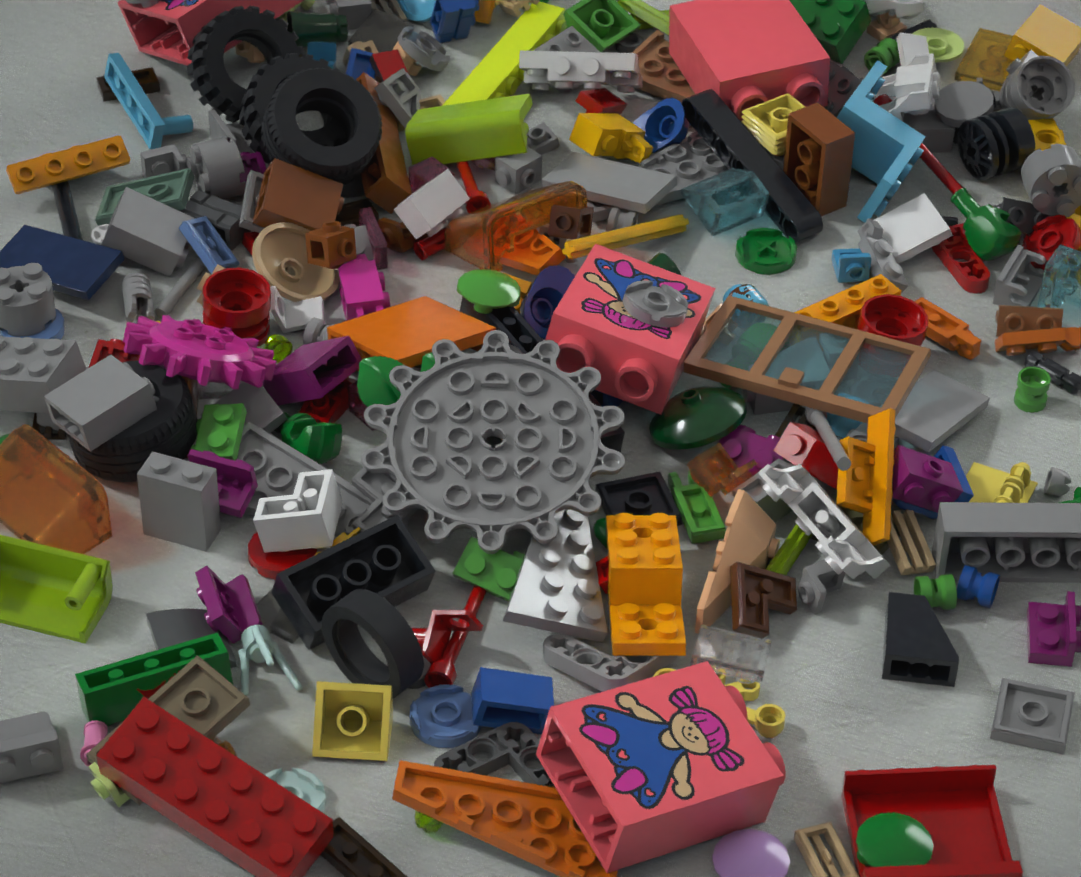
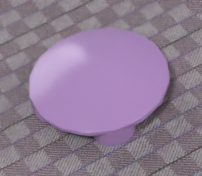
[712,829,790,877]

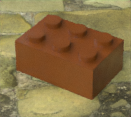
[783,102,855,217]

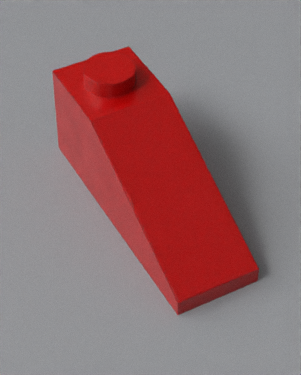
[773,422,838,490]

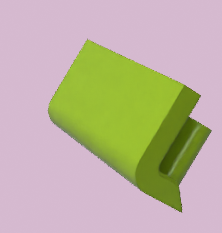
[405,93,533,168]
[0,535,113,644]

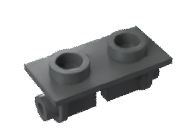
[993,197,1053,234]

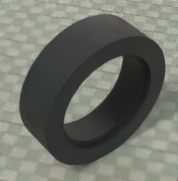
[322,589,424,699]

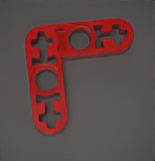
[932,223,990,294]

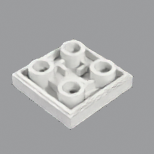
[874,193,953,264]

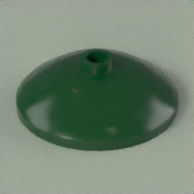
[649,386,747,450]

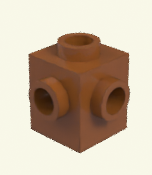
[305,221,357,269]

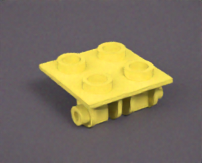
[966,462,1038,503]

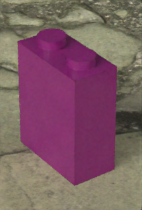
[263,336,362,406]

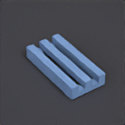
[179,216,240,274]

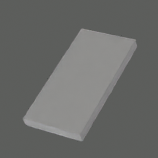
[541,152,677,214]
[881,370,990,452]

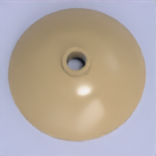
[252,222,340,302]

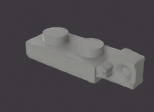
[858,218,908,293]

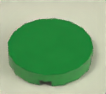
[735,228,797,275]

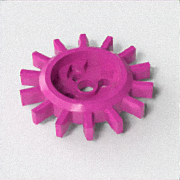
[123,315,277,389]

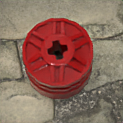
[203,268,271,348]
[858,294,928,380]

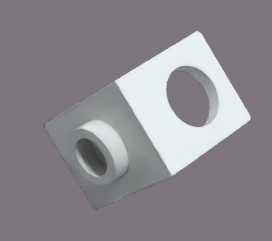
[270,286,324,334]

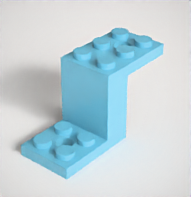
[837,60,926,223]

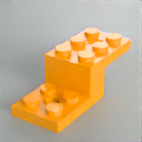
[606,513,686,656]

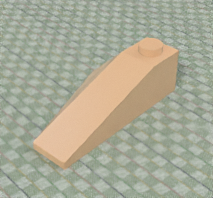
[695,489,780,635]

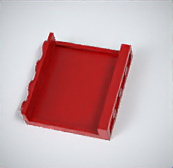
[841,765,1023,877]

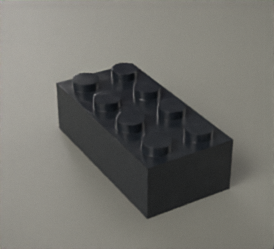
[271,515,436,650]

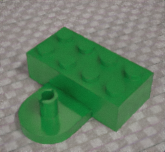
[790,0,872,64]

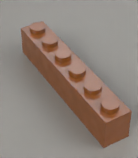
[356,72,412,214]

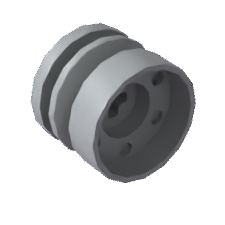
[1000,55,1075,120]

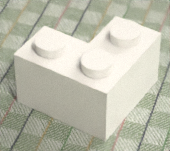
[394,169,470,239]
[253,469,343,553]

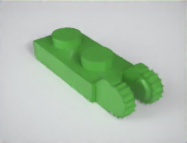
[667,469,726,544]

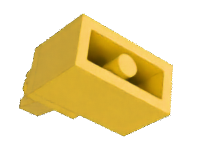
[569,113,653,163]

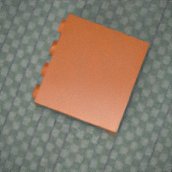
[327,296,496,372]

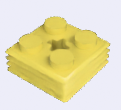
[741,93,805,156]

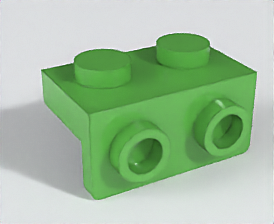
[191,403,247,460]
[452,536,525,602]

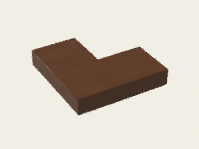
[730,562,797,639]

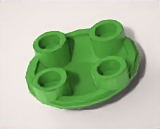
[457,269,521,314]

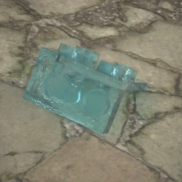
[1037,244,1081,308]

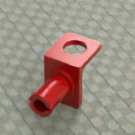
[411,610,483,664]

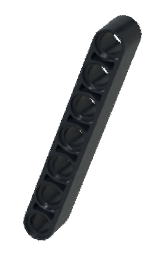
[682,89,823,243]

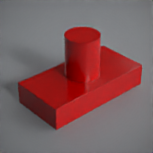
[575,88,627,114]

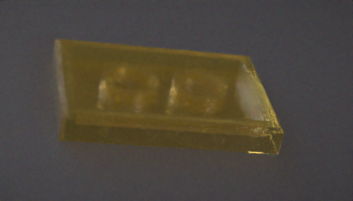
[955,28,1013,91]

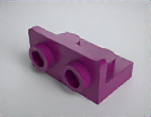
[1027,591,1081,667]

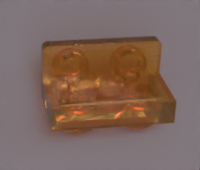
[686,442,757,497]

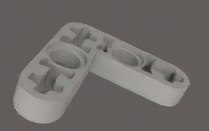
[543,634,677,692]

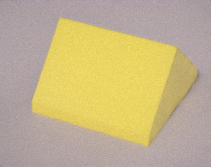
[312,681,393,761]

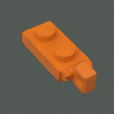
[914,297,981,360]

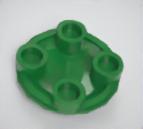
[856,812,934,867]

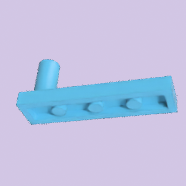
[104,53,193,149]

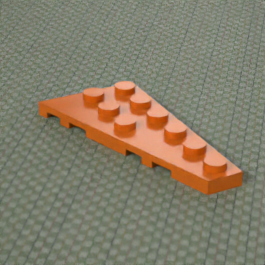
[392,760,618,877]

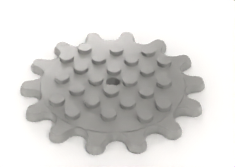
[361,330,625,554]

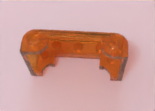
[444,181,587,271]
[0,424,112,554]

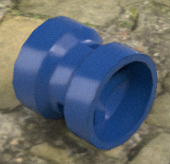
[957,565,1000,608]

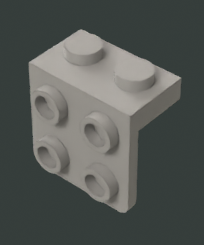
[0,712,63,784]

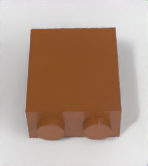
[252,158,344,231]

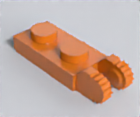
[995,327,1081,356]

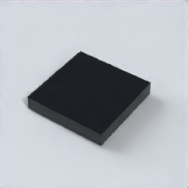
[595,471,682,526]

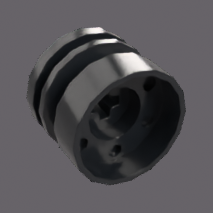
[957,107,1035,180]

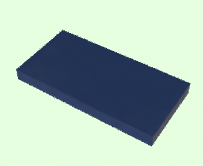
[0,224,125,300]

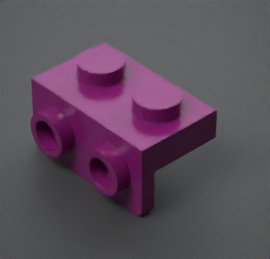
[711,424,787,477]
[188,449,258,518]
[195,565,263,644]

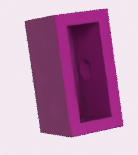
[892,445,963,513]

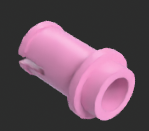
[80,720,108,767]

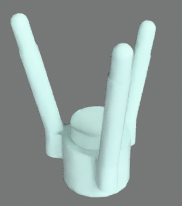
[238,625,302,695]

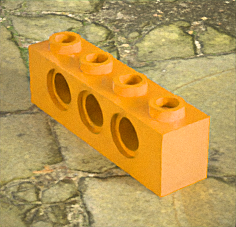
[787,274,901,354]

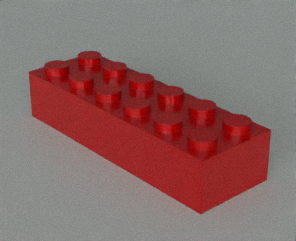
[96,697,334,877]

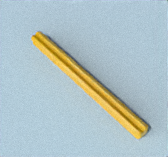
[562,214,689,260]

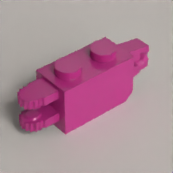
[338,254,390,321]

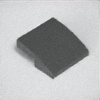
[146,608,237,668]

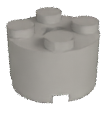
[186,136,246,200]
[1021,144,1081,217]
[0,263,56,336]

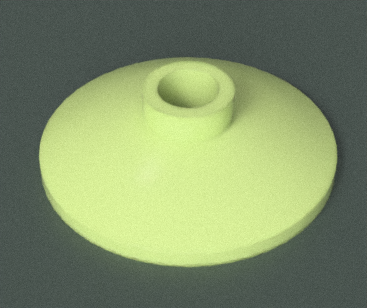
[912,28,965,62]

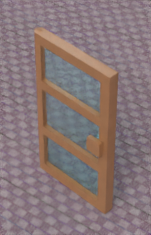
[683,295,931,424]

